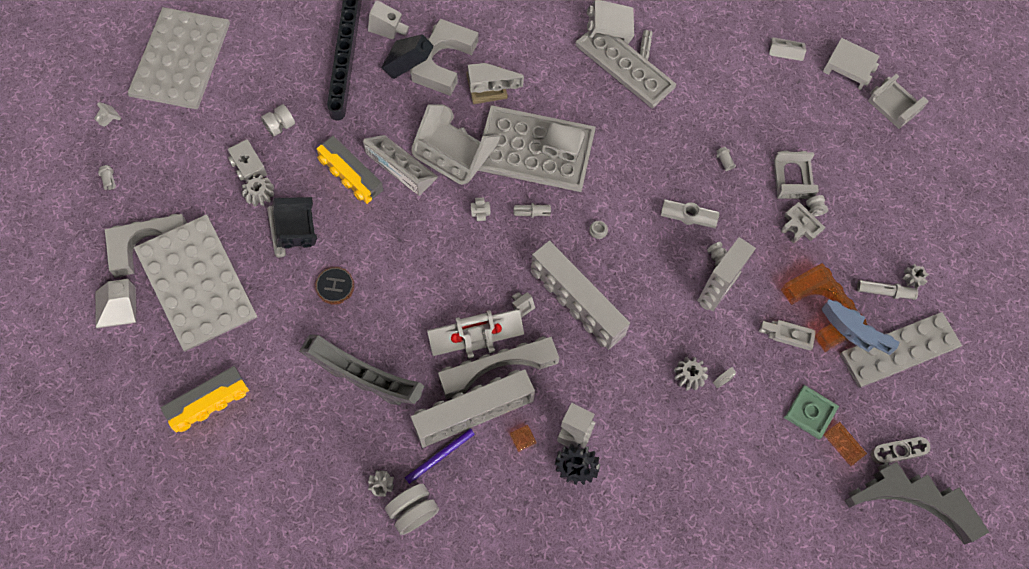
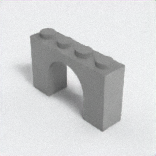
[410,19,478,96]
[105,214,187,278]
[697,237,756,311]

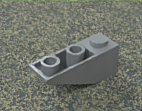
[468,63,524,93]

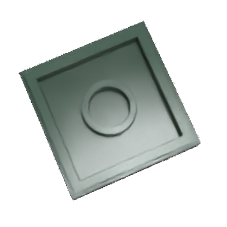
[784,385,839,440]

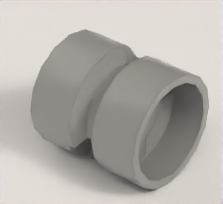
[261,104,295,137]

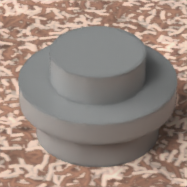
[589,221,608,239]

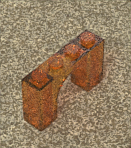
[781,263,868,352]

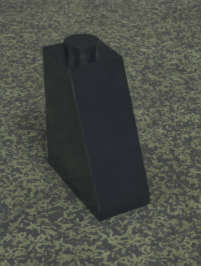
[381,34,434,79]

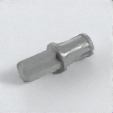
[513,203,551,218]

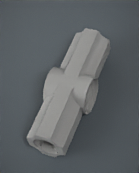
[661,199,719,228]

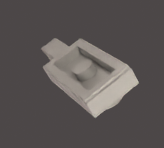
[759,320,816,351]

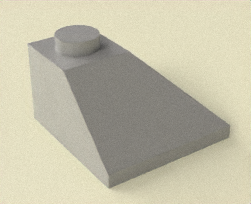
[95,279,136,328]

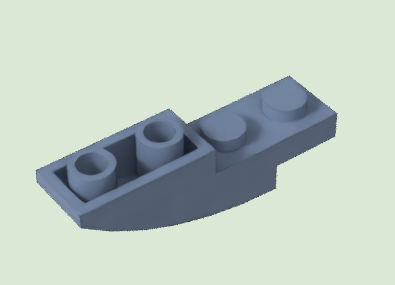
[822,299,900,355]

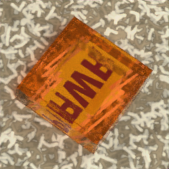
[509,425,537,452]

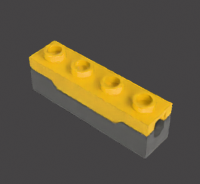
[316,136,384,204]
[160,366,249,433]

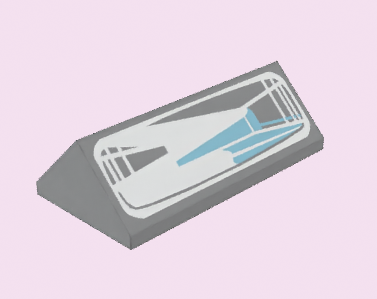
[363,135,438,196]

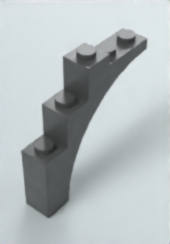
[299,335,425,405]
[844,462,989,545]

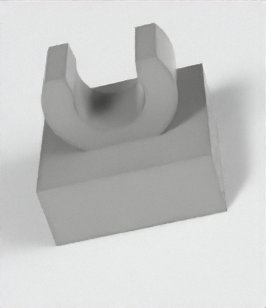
[512,292,535,318]

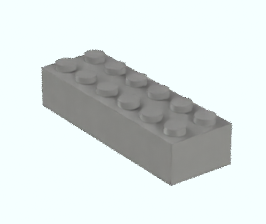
[531,240,630,350]
[411,369,535,448]

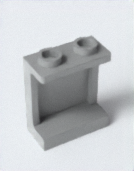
[587,0,634,44]
[823,38,879,90]
[868,74,929,129]

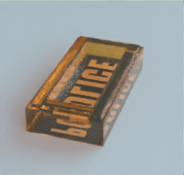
[823,422,867,466]

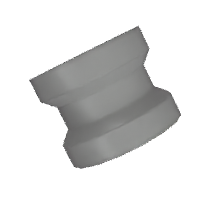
[806,195,829,217]

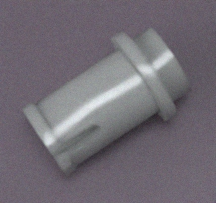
[716,147,736,171]
[98,165,116,190]

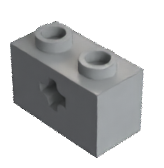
[228,139,267,182]

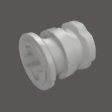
[707,242,727,267]

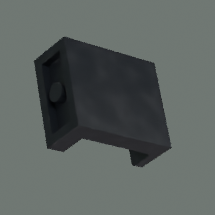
[272,197,317,249]

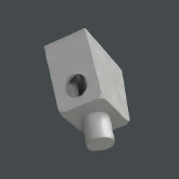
[368,0,409,39]

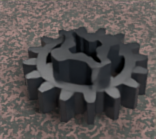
[555,444,600,485]

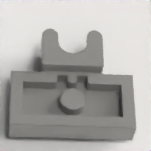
[781,202,826,243]

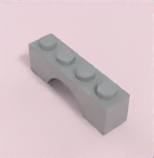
[557,403,596,448]

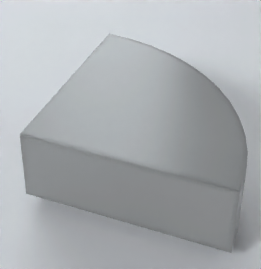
[713,367,736,388]

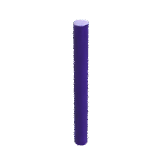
[404,428,475,484]

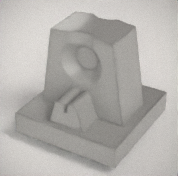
[94,102,121,127]

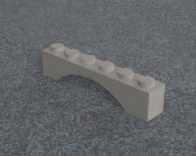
[438,337,559,400]

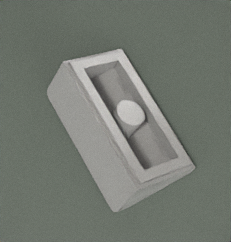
[769,37,806,61]

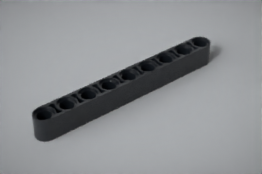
[327,0,362,121]

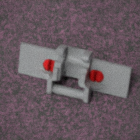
[427,309,524,359]

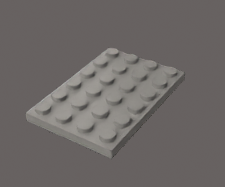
[128,7,230,110]
[478,105,596,192]
[134,214,257,352]

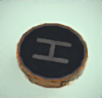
[316,267,354,305]

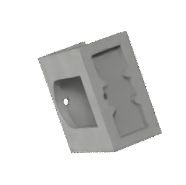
[773,151,819,199]

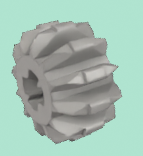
[242,175,274,207]
[674,357,708,390]

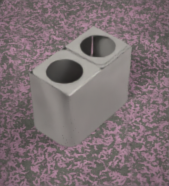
[542,123,585,163]

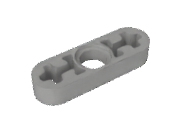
[871,437,930,464]

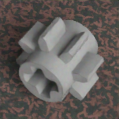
[471,197,490,221]
[902,264,929,288]
[368,470,394,497]

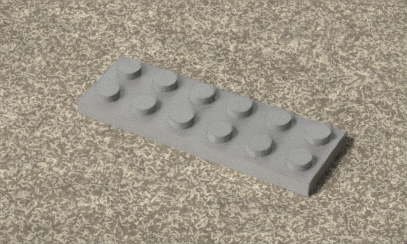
[575,31,676,109]
[840,312,962,388]

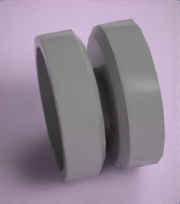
[385,484,439,535]

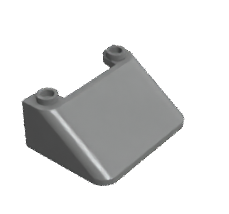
[412,104,500,185]

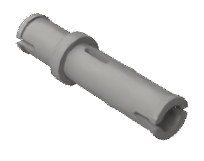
[857,280,918,300]

